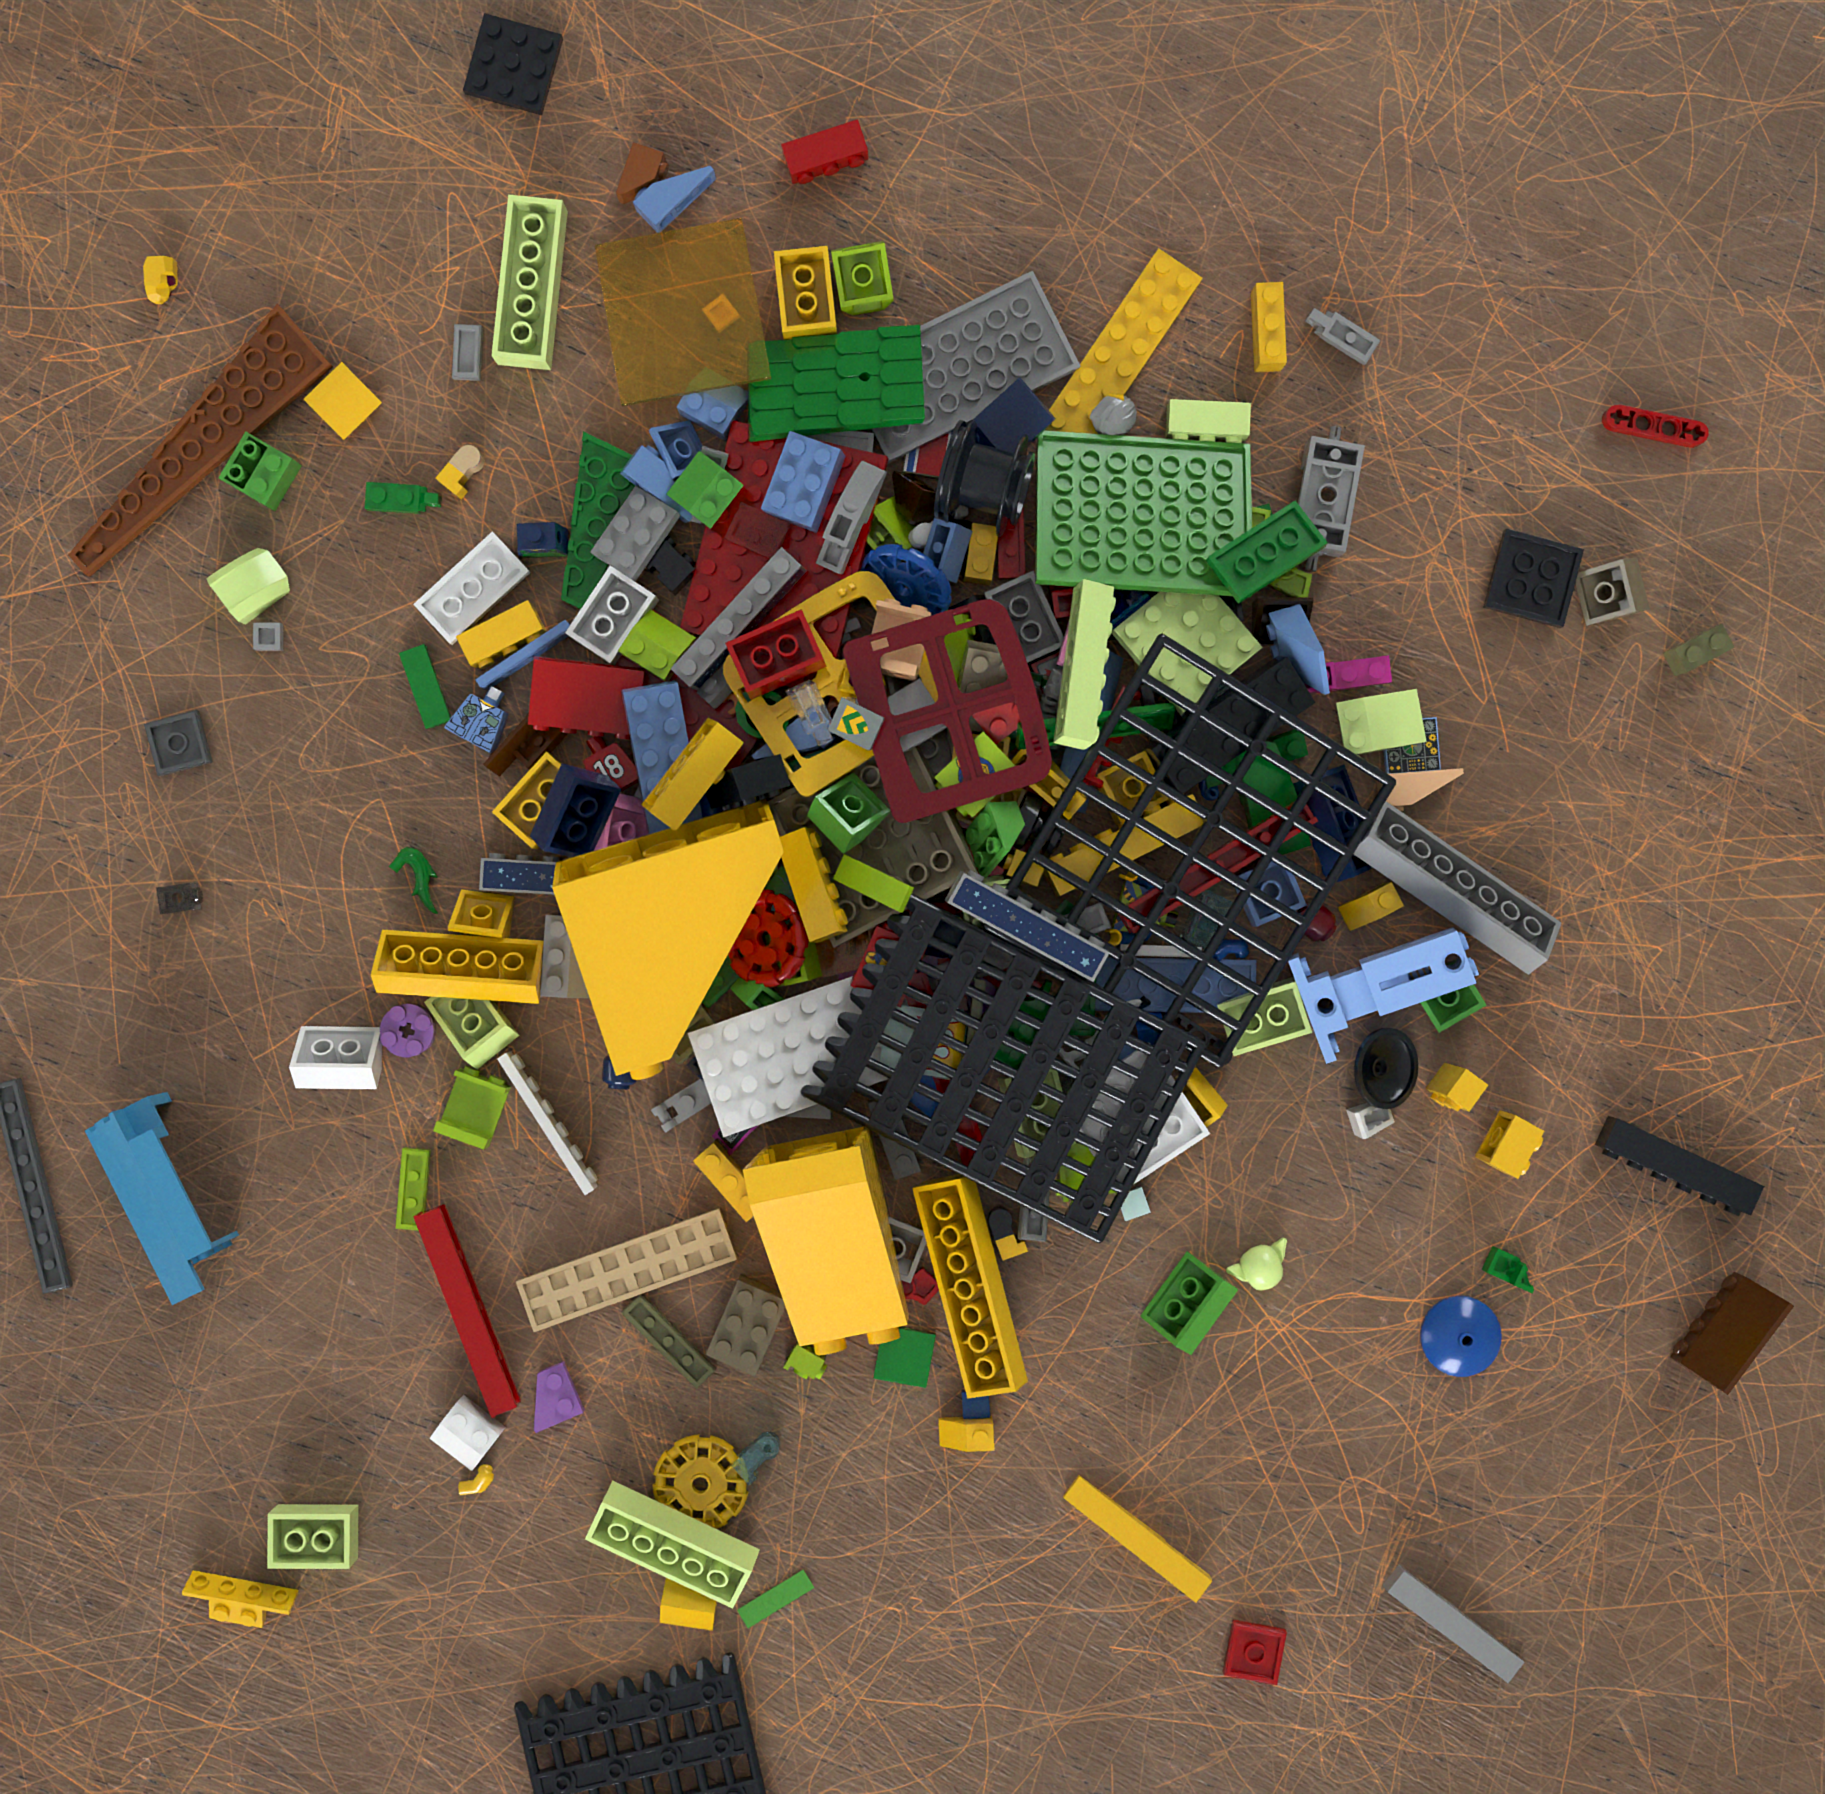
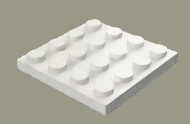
[1058,1042,1210,1184]

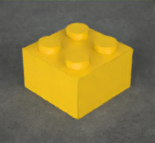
[1095,751,1169,825]
[1474,1110,1544,1179]

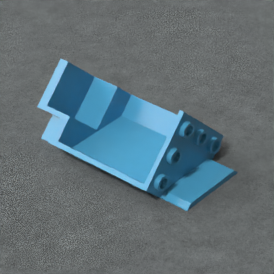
[85,1092,239,1305]

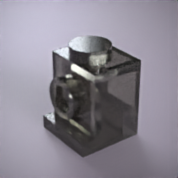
[156,883,203,914]

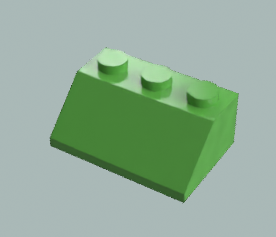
[1140,1251,1238,1355]

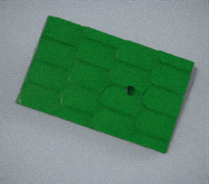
[747,325,925,442]

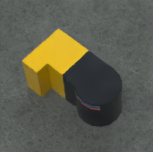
[988,1206,1028,1260]

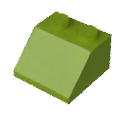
[618,609,696,682]

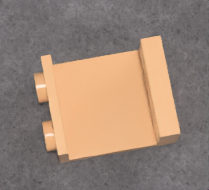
[871,598,931,682]

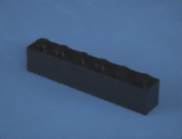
[1595,1116,1765,1216]

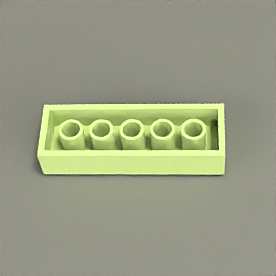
[492,194,568,370]
[585,1480,760,1609]

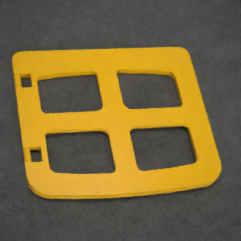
[723,571,938,797]

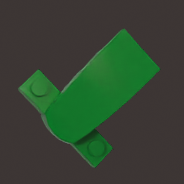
[1204,729,1311,860]

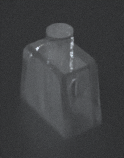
[785,679,833,746]

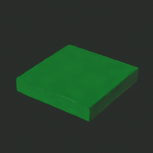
[873,1327,936,1388]

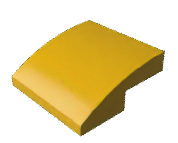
[304,362,382,440]

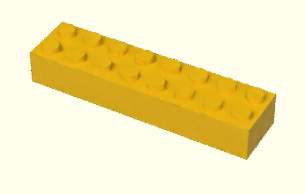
[912,1174,1028,1398]

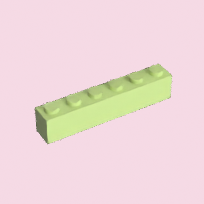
[1053,579,1116,750]

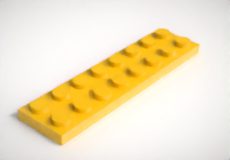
[1045,248,1203,434]

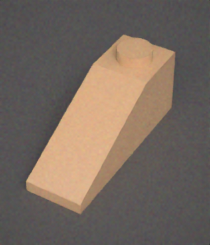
[1377,768,1464,811]

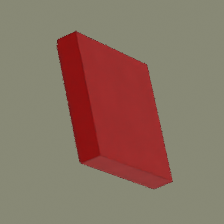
[1223,1619,1287,1685]

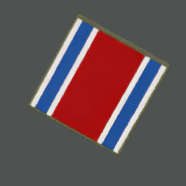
[902,431,953,480]

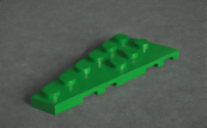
[561,431,635,610]

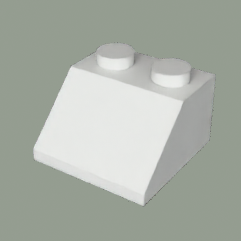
[430,1395,506,1471]

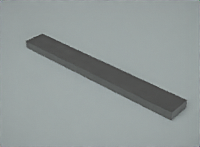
[0,1078,73,1294]

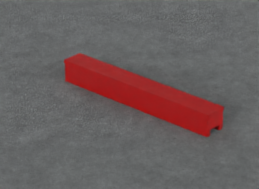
[1117,801,1318,934]
[413,1204,521,1419]

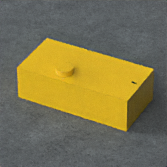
[641,718,744,832]

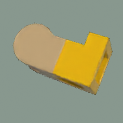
[436,445,485,500]

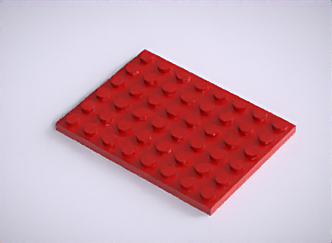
[680,420,889,660]

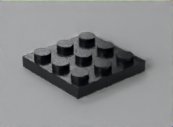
[463,13,563,115]
[1483,528,1584,628]

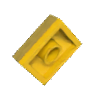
[448,889,515,938]
[660,1578,717,1631]

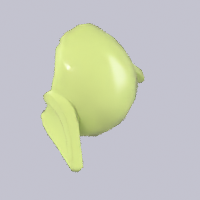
[1226,1238,1287,1291]

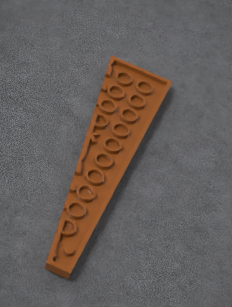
[68,303,333,577]

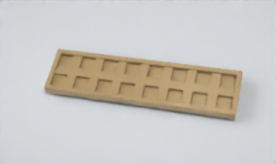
[516,1207,738,1332]

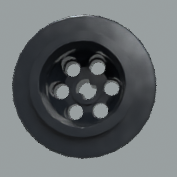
[934,420,1035,537]

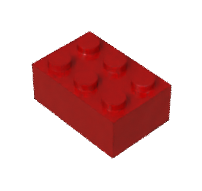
[725,609,827,700]

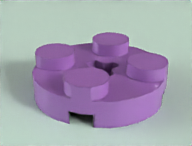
[380,1003,436,1057]

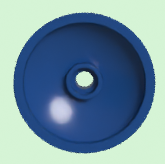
[1420,1296,1502,1377]

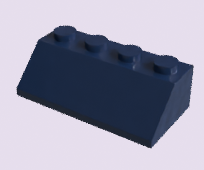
[1293,764,1373,883]

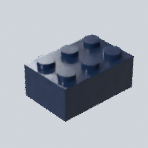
[530,763,621,857]

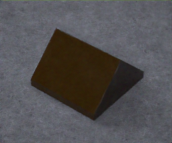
[1252,597,1314,644]

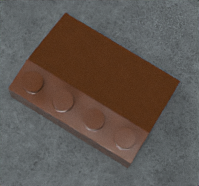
[1670,1272,1794,1395]

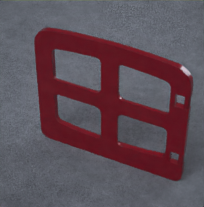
[843,599,1052,823]

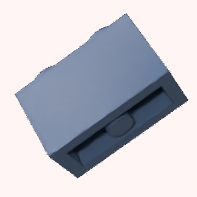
[923,518,972,583]

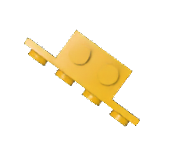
[182,1570,298,1628]

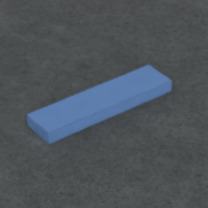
[475,620,571,691]

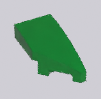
[1482,1246,1534,1294]

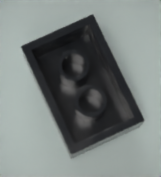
[706,754,790,811]

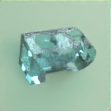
[731,1431,780,1486]

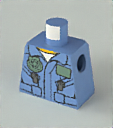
[444,686,509,753]

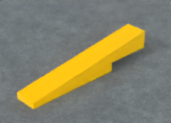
[1063,1475,1212,1603]

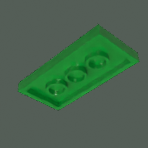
[1206,500,1328,604]

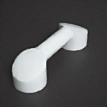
[909,505,969,549]

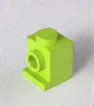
[783,1341,827,1379]

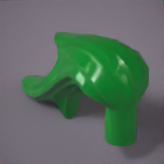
[388,847,438,914]

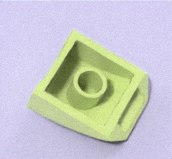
[206,548,290,625]

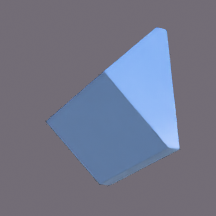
[648,420,703,482]

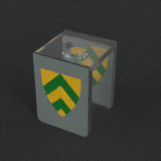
[828,697,884,750]

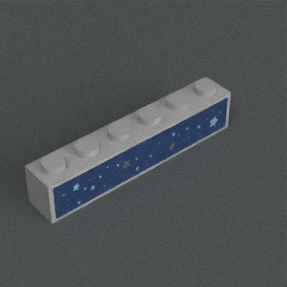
[671,547,807,691]
[479,853,559,895]
[945,870,1109,982]

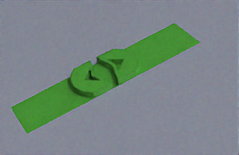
[737,1570,814,1628]

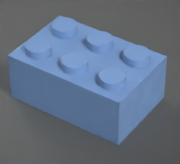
[761,431,846,533]

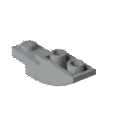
[816,461,887,574]

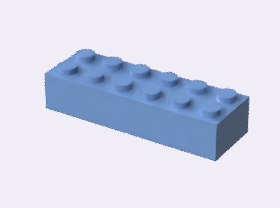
[621,680,702,834]

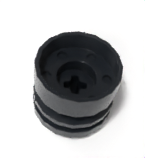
[1012,791,1067,858]

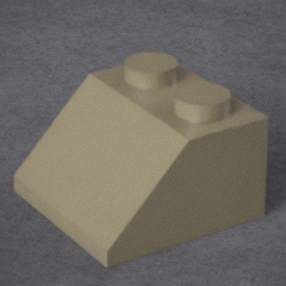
[1575,557,1650,626]

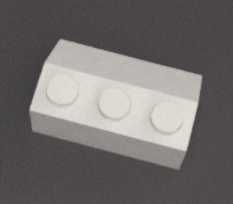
[289,1026,382,1089]

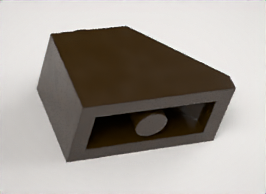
[892,471,936,526]

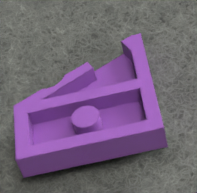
[534,1361,585,1433]

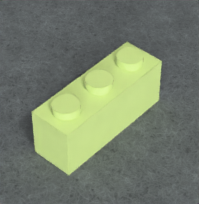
[1165,399,1251,443]

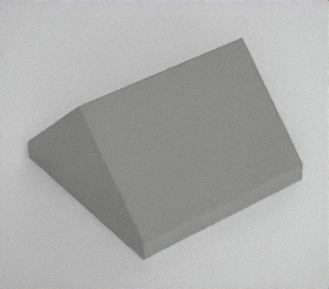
[888,1216,926,1283]

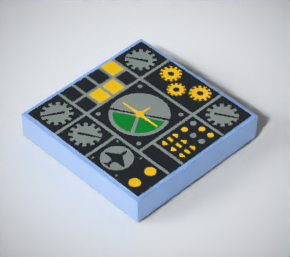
[1383,717,1441,774]

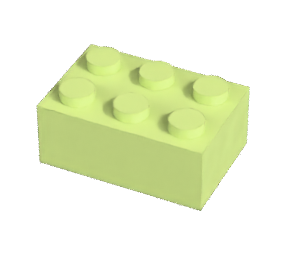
[267,1504,358,1569]

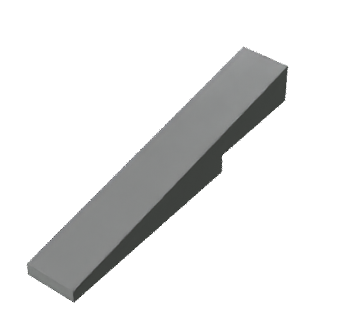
[1383,1564,1525,1683]

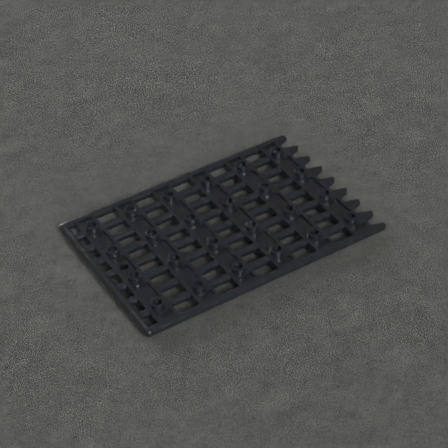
[800,894,1206,1243]
[514,1652,766,1794]

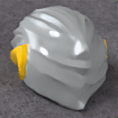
[1090,393,1137,436]

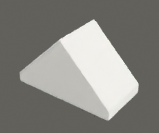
[1346,1103,1394,1139]

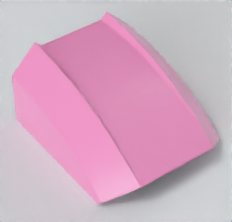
[594,793,648,851]

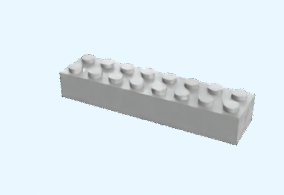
[1354,802,1561,975]

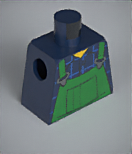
[517,522,569,559]

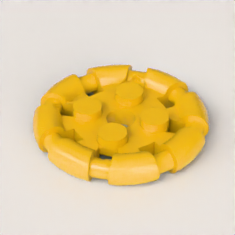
[652,1434,750,1529]

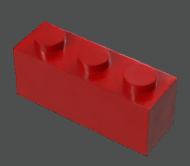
[781,119,868,184]

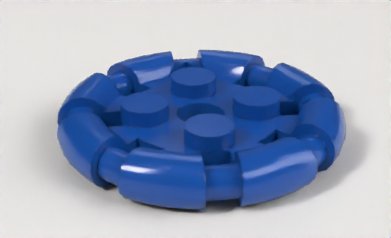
[861,544,952,615]

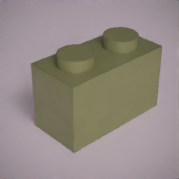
[1663,624,1735,676]

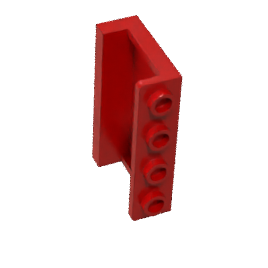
[528,656,644,739]

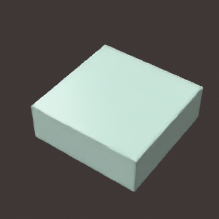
[1121,1186,1151,1221]

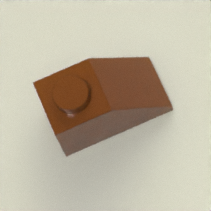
[616,142,669,204]

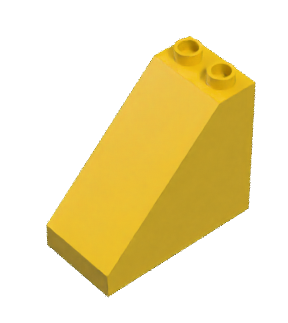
[552,799,784,1080]
[743,1126,909,1355]

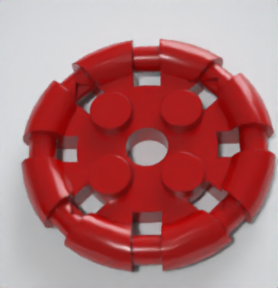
[728,889,809,987]

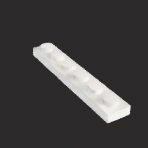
[497,1051,598,1195]

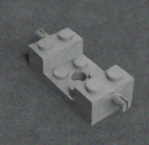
[1298,426,1365,572]

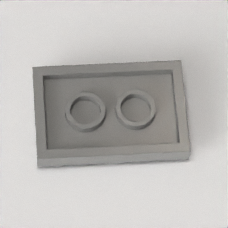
[590,486,681,582]

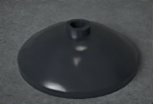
[1354,1028,1418,1109]

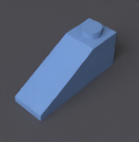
[633,166,716,234]
[619,445,692,523]

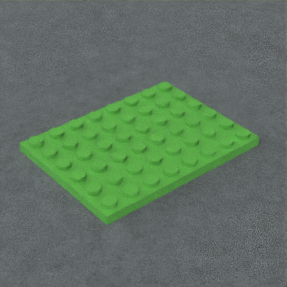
[1035,430,1252,597]

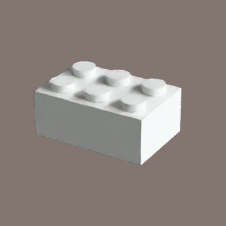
[565,565,659,665]

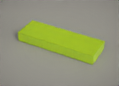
[833,854,914,913]
[395,1147,431,1231]

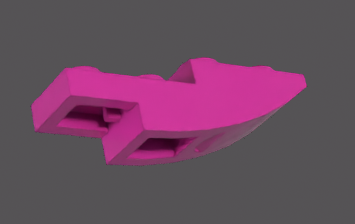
[1304,655,1392,694]

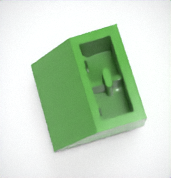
[218,431,302,511]
[965,801,1025,879]

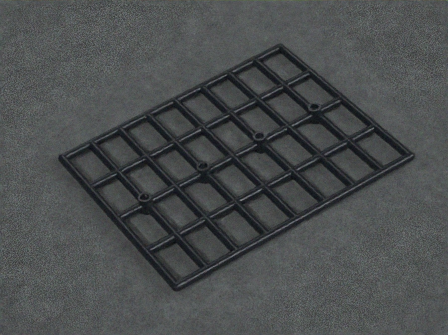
[983,634,1396,1068]

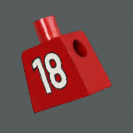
[583,736,638,792]

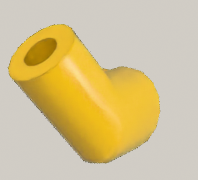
[458,1464,494,1495]

